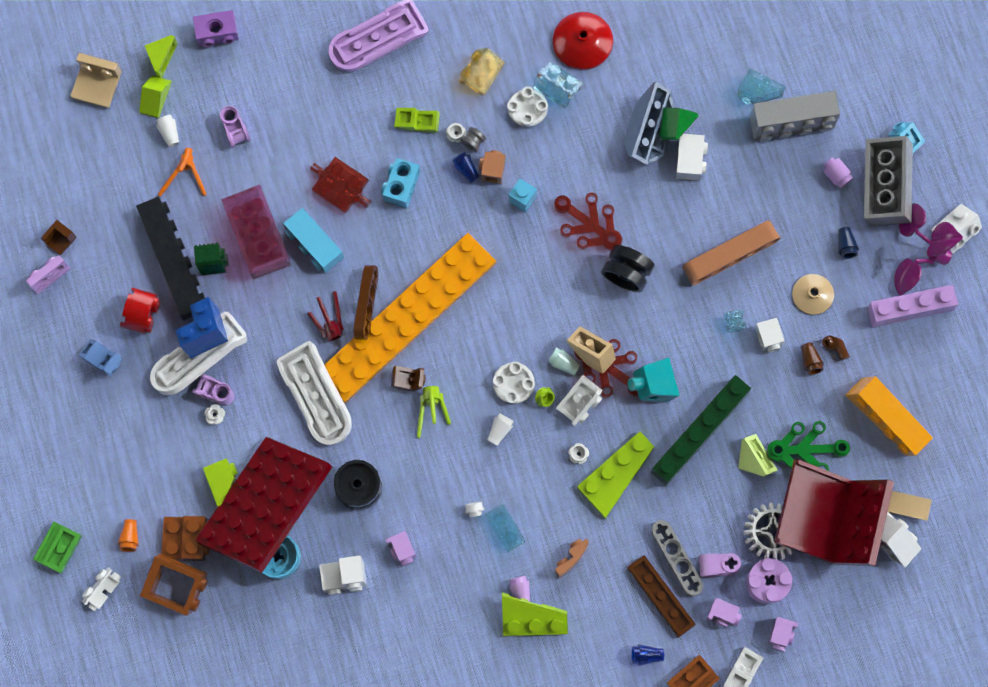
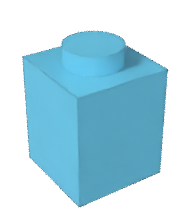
[508,178,537,213]

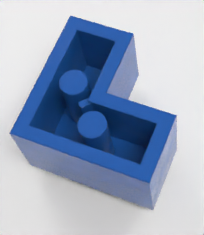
[176,297,228,358]

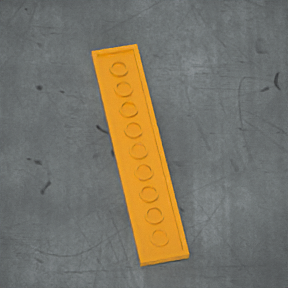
[325,233,497,403]

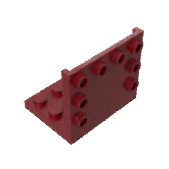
[774,460,894,566]

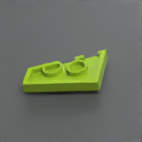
[502,593,568,636]

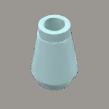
[548,348,580,375]

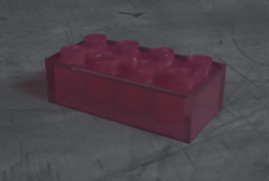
[221,184,292,280]

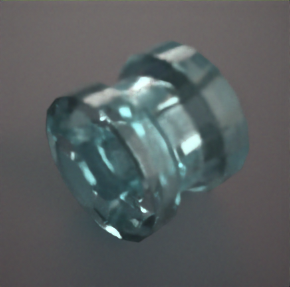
[723,310,747,332]

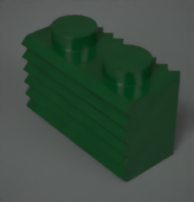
[194,242,229,275]

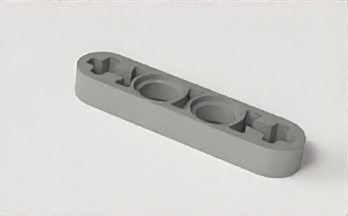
[652,520,703,597]

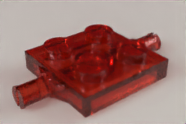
[310,157,371,214]

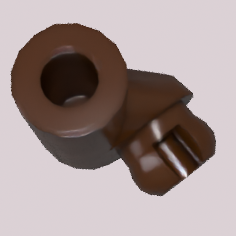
[822,335,850,361]

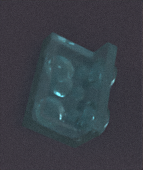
[533,61,583,108]

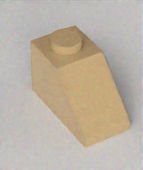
[567,326,616,374]

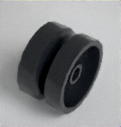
[601,245,655,293]
[333,460,382,511]

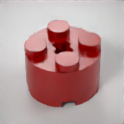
[120,287,160,335]

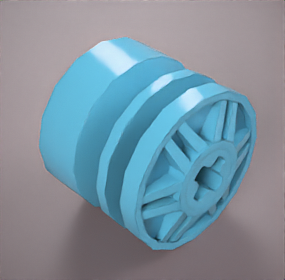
[262,535,301,579]

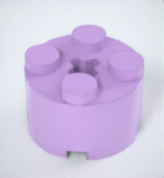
[746,558,792,604]

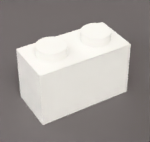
[676,134,708,181]

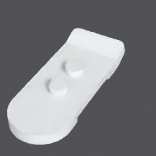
[150,312,247,395]
[277,341,352,445]

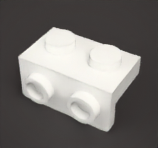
[931,204,982,253]
[556,375,603,426]

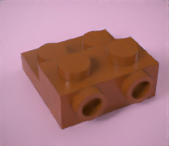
[162,516,209,561]

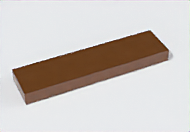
[627,555,696,638]

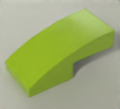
[394,108,440,133]

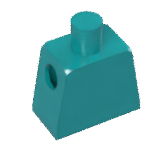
[628,358,680,402]

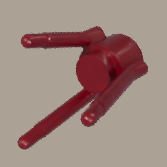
[308,291,344,342]

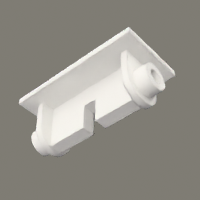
[82,567,121,611]

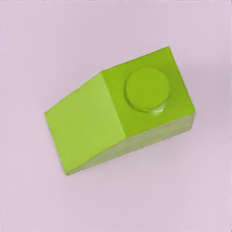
[203,458,238,506]

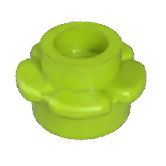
[535,387,555,407]

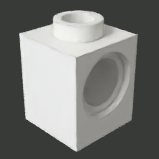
[755,318,784,353]

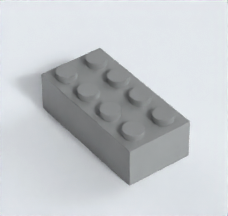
[750,91,840,142]
[864,136,913,226]

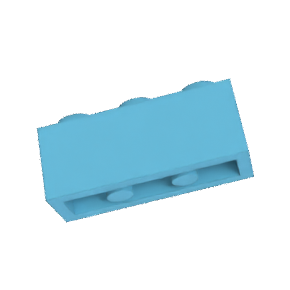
[283,208,344,273]

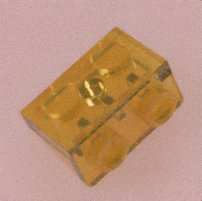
[459,48,505,96]

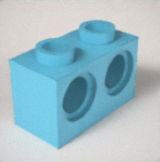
[381,158,421,208]

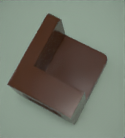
[41,220,77,255]

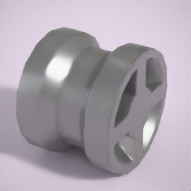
[461,127,486,152]

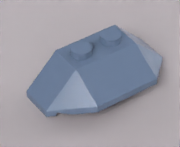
[624,82,674,165]

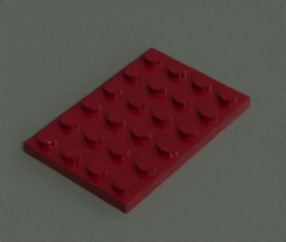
[195,437,332,574]

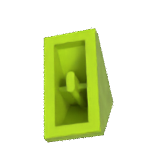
[145,35,178,78]
[139,75,172,119]

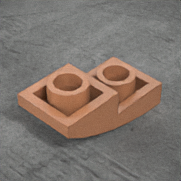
[555,539,589,579]

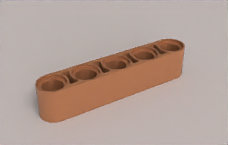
[682,220,781,286]

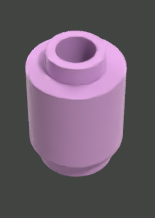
[823,157,853,189]

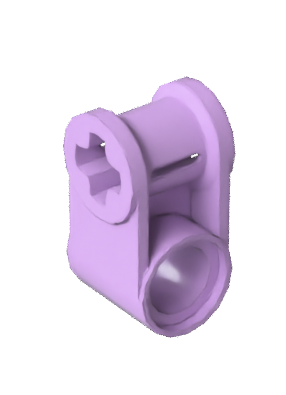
[220,106,251,148]
[192,374,235,406]
[699,553,741,578]

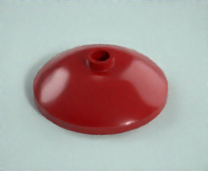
[553,12,613,70]

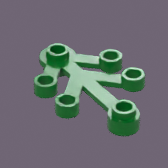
[767,421,850,471]

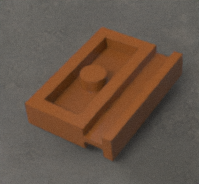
[666,655,720,687]

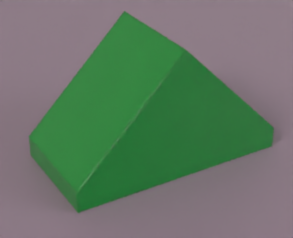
[660,108,698,140]

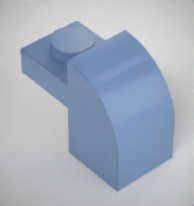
[79,339,122,377]

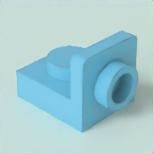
[888,122,925,153]

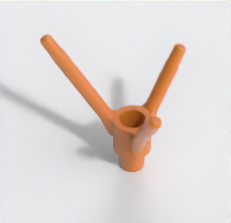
[158,148,207,197]

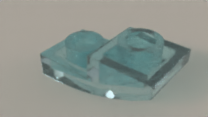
[485,504,526,552]

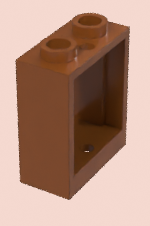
[140,554,208,616]

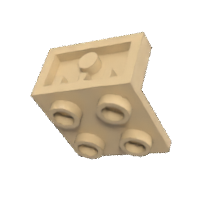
[71,53,122,108]

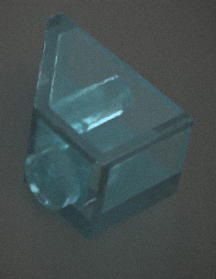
[736,69,786,104]

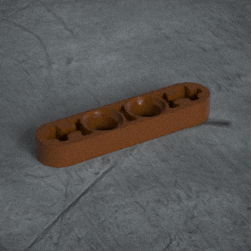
[353,265,379,340]

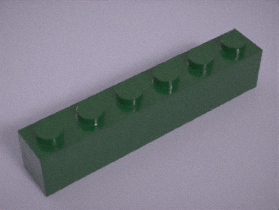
[651,374,752,486]

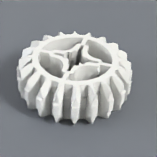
[743,503,793,560]

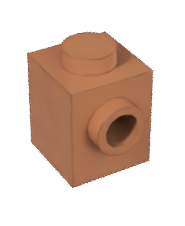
[479,150,506,184]

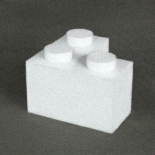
[880,512,922,568]
[319,555,367,595]

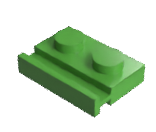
[33,522,82,574]

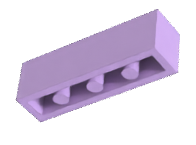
[867,285,958,328]

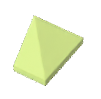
[738,434,777,477]

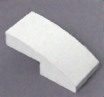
[723,646,764,687]

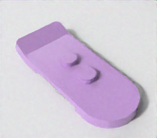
[329,0,429,72]

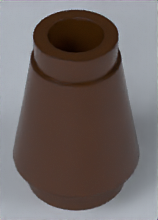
[801,342,824,375]

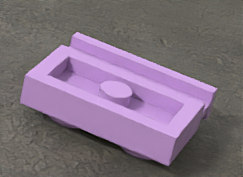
[26,255,70,294]

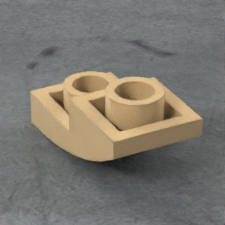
[888,491,932,521]

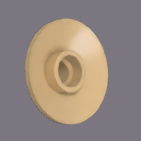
[792,274,834,315]

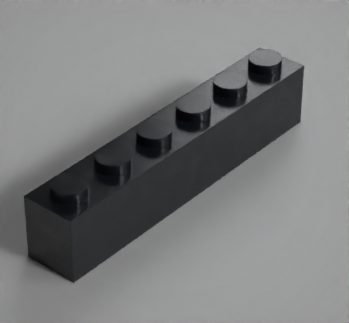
[136,196,205,321]

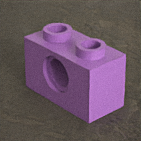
[193,10,239,47]

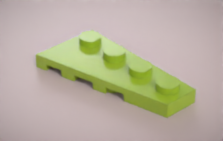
[577,431,654,519]

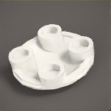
[507,87,548,127]
[493,362,535,404]

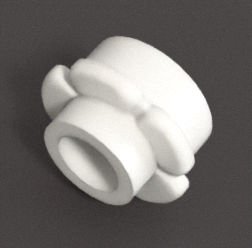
[446,123,466,143]
[204,404,225,425]
[568,443,589,464]
[464,501,485,517]

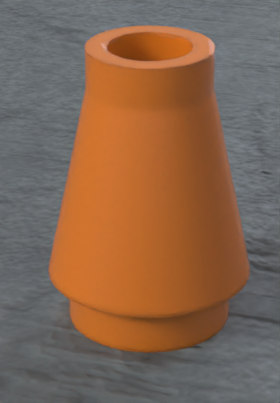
[118,519,139,552]

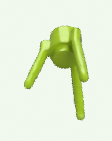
[417,386,451,438]

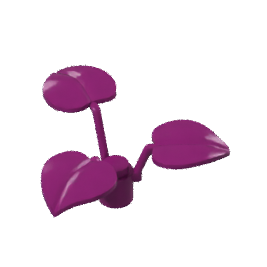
[894,203,964,296]

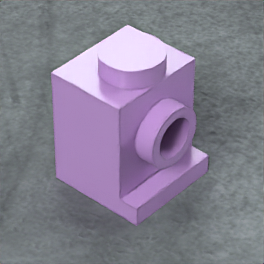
[385,531,416,567]
[706,598,742,627]
[768,616,798,652]

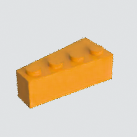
[845,376,933,456]

